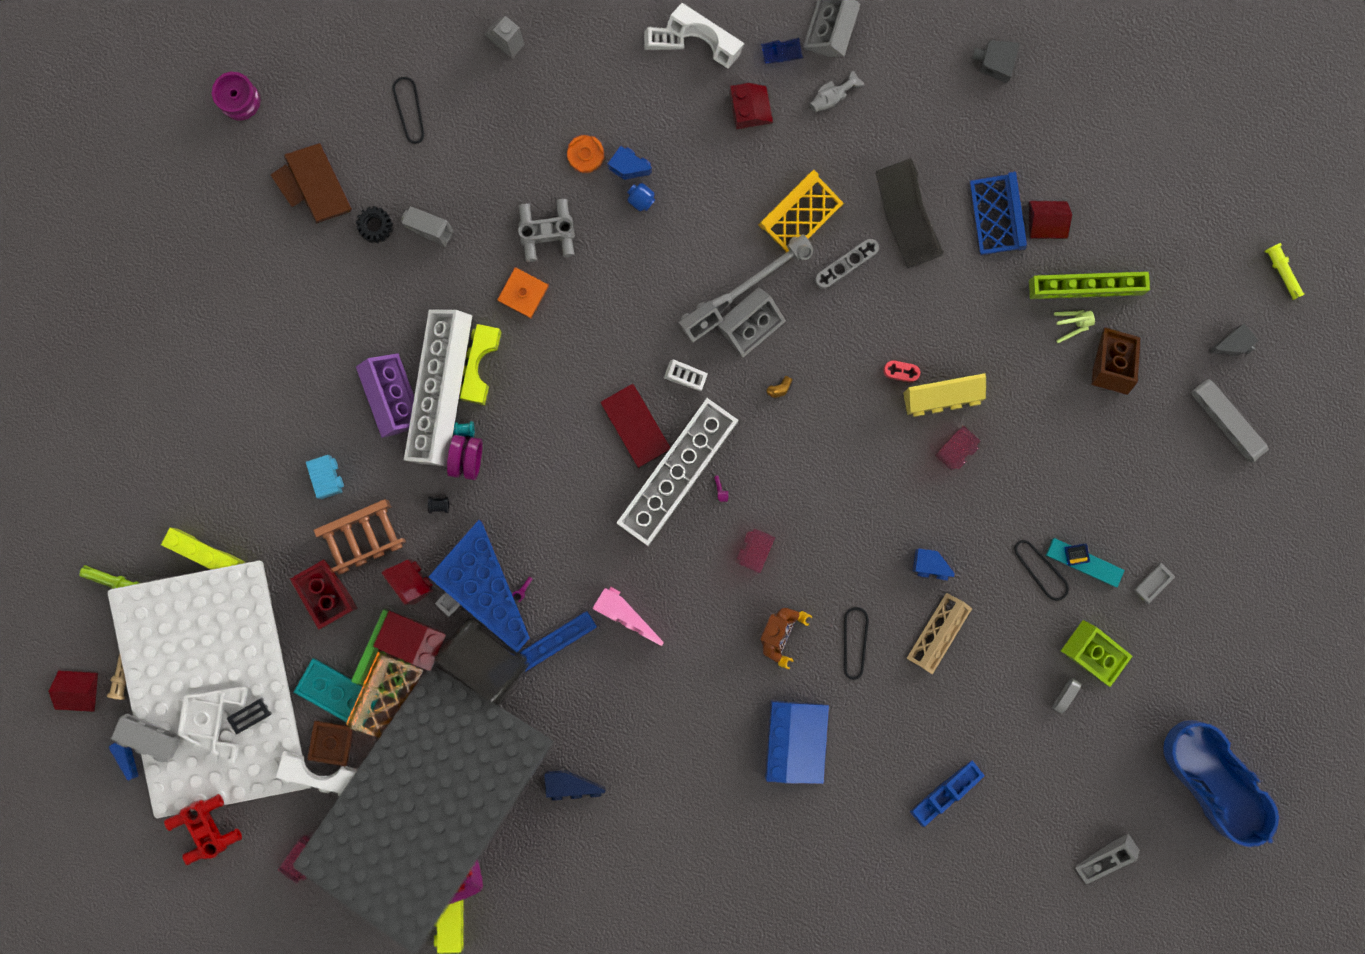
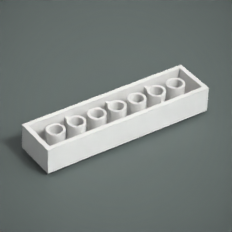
[404,310,472,466]
[617,398,738,547]

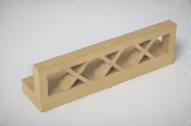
[907,593,972,674]

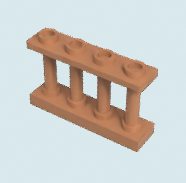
[314,499,406,575]

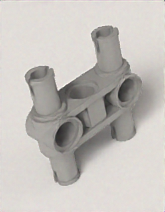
[518,199,575,262]

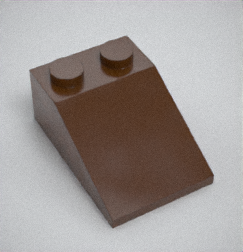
[1091,327,1141,395]

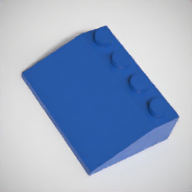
[765,701,829,784]

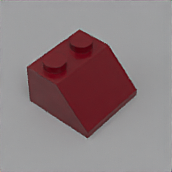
[730,83,773,130]

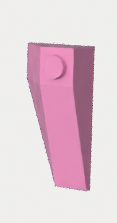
[593,587,664,646]

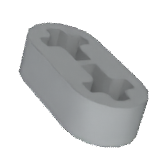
[1052,678,1082,714]

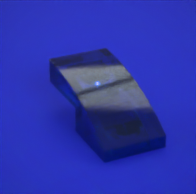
[761,38,803,63]

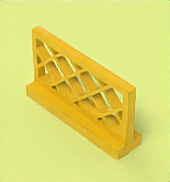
[758,170,843,253]

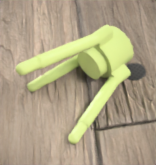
[1054,310,1095,343]

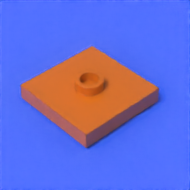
[497,267,549,319]

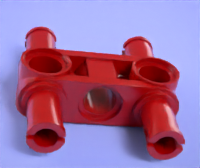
[164,794,242,865]

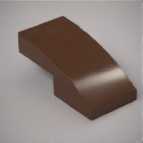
[270,165,304,207]

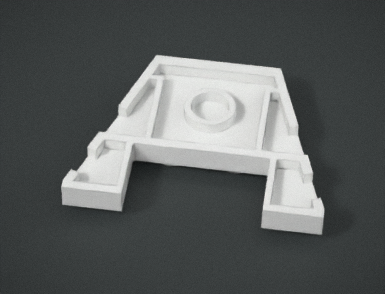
[178,686,248,763]

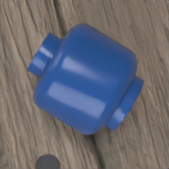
[627,183,655,211]

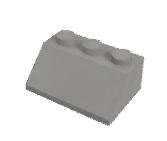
[803,0,860,57]
[717,287,786,358]

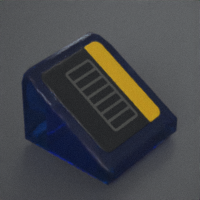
[1064,543,1090,566]

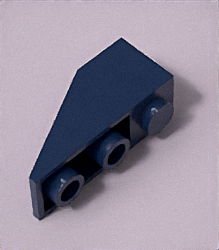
[544,770,606,801]

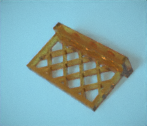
[346,652,423,738]

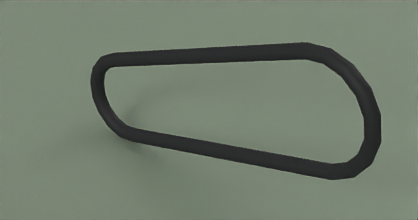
[392,77,424,144]
[1014,540,1069,601]
[844,607,869,680]

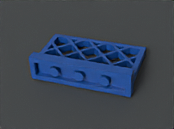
[970,171,1027,255]

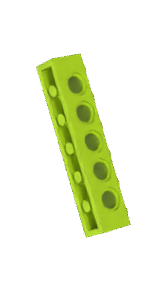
[1029,272,1150,299]

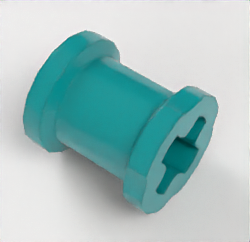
[453,421,475,438]

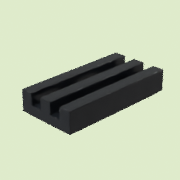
[227,698,272,735]

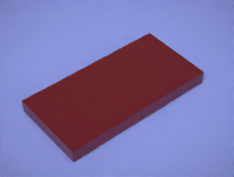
[600,383,671,468]

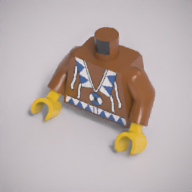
[760,608,812,669]

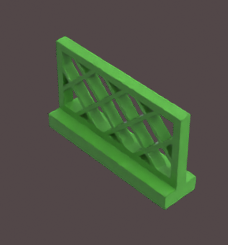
[351,608,411,699]

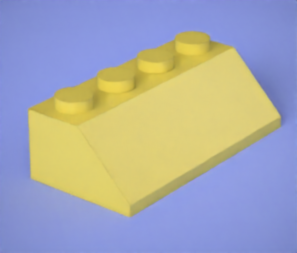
[903,373,986,417]

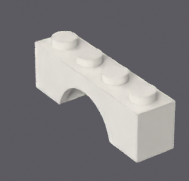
[666,3,744,69]
[276,751,358,796]

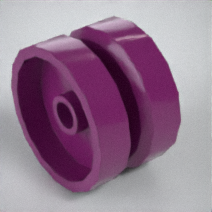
[211,72,261,121]
[447,435,483,480]

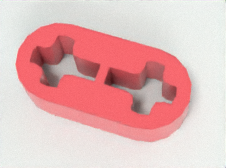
[884,361,920,383]

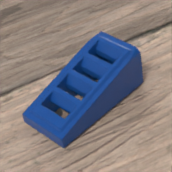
[109,742,138,780]

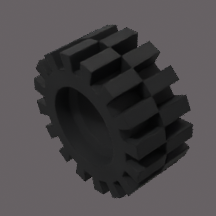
[356,206,393,243]

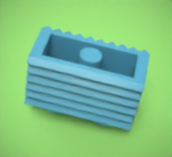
[306,455,344,499]

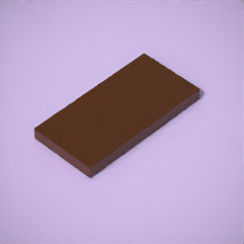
[284,143,352,224]

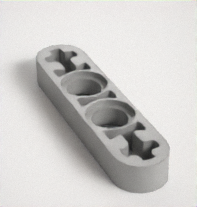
[815,239,879,290]

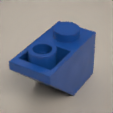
[608,146,652,180]
[913,548,955,580]

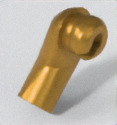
[767,376,793,398]

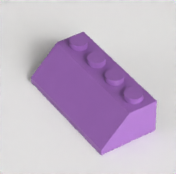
[356,354,414,438]

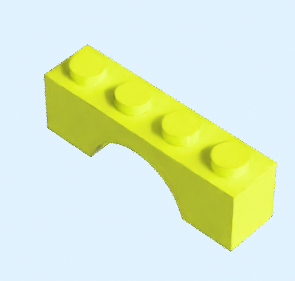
[459,324,502,405]
[161,528,245,570]

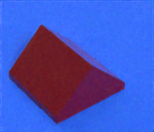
[1029,201,1073,239]
[48,671,98,712]

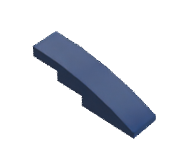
[910,760,985,827]

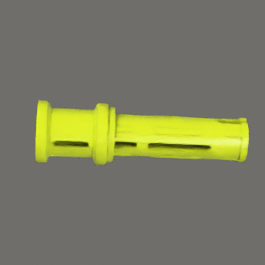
[1265,243,1304,300]

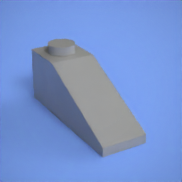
[1075,834,1140,884]

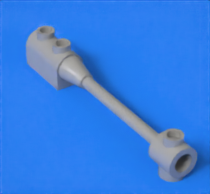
[678,234,814,342]

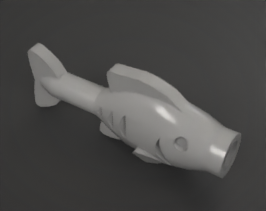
[809,71,864,113]

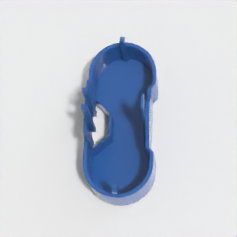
[1163,720,1279,847]

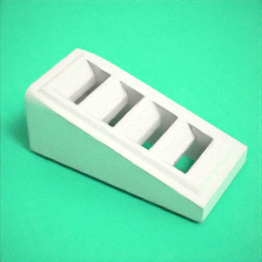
[644,27,684,50]
[664,359,708,391]

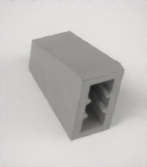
[484,16,524,59]
[402,206,454,247]

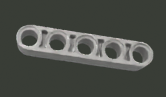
[1191,379,1269,463]

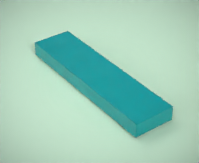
[1045,538,1125,588]

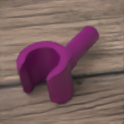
[714,475,728,502]
[512,577,533,602]

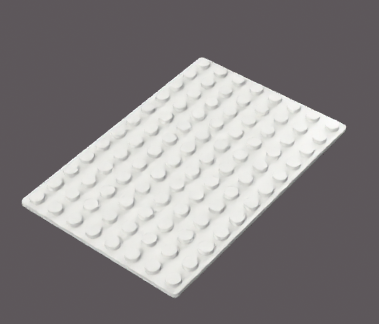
[108,560,306,818]

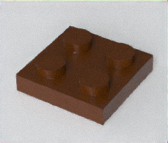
[307,721,354,766]

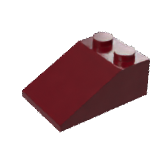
[290,559,358,630]
[381,559,434,605]
[373,610,446,671]

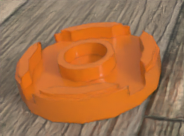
[567,135,604,173]

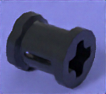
[428,496,449,514]

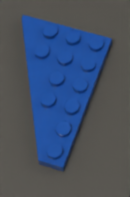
[429,520,530,652]

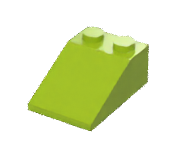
[1061,620,1133,687]

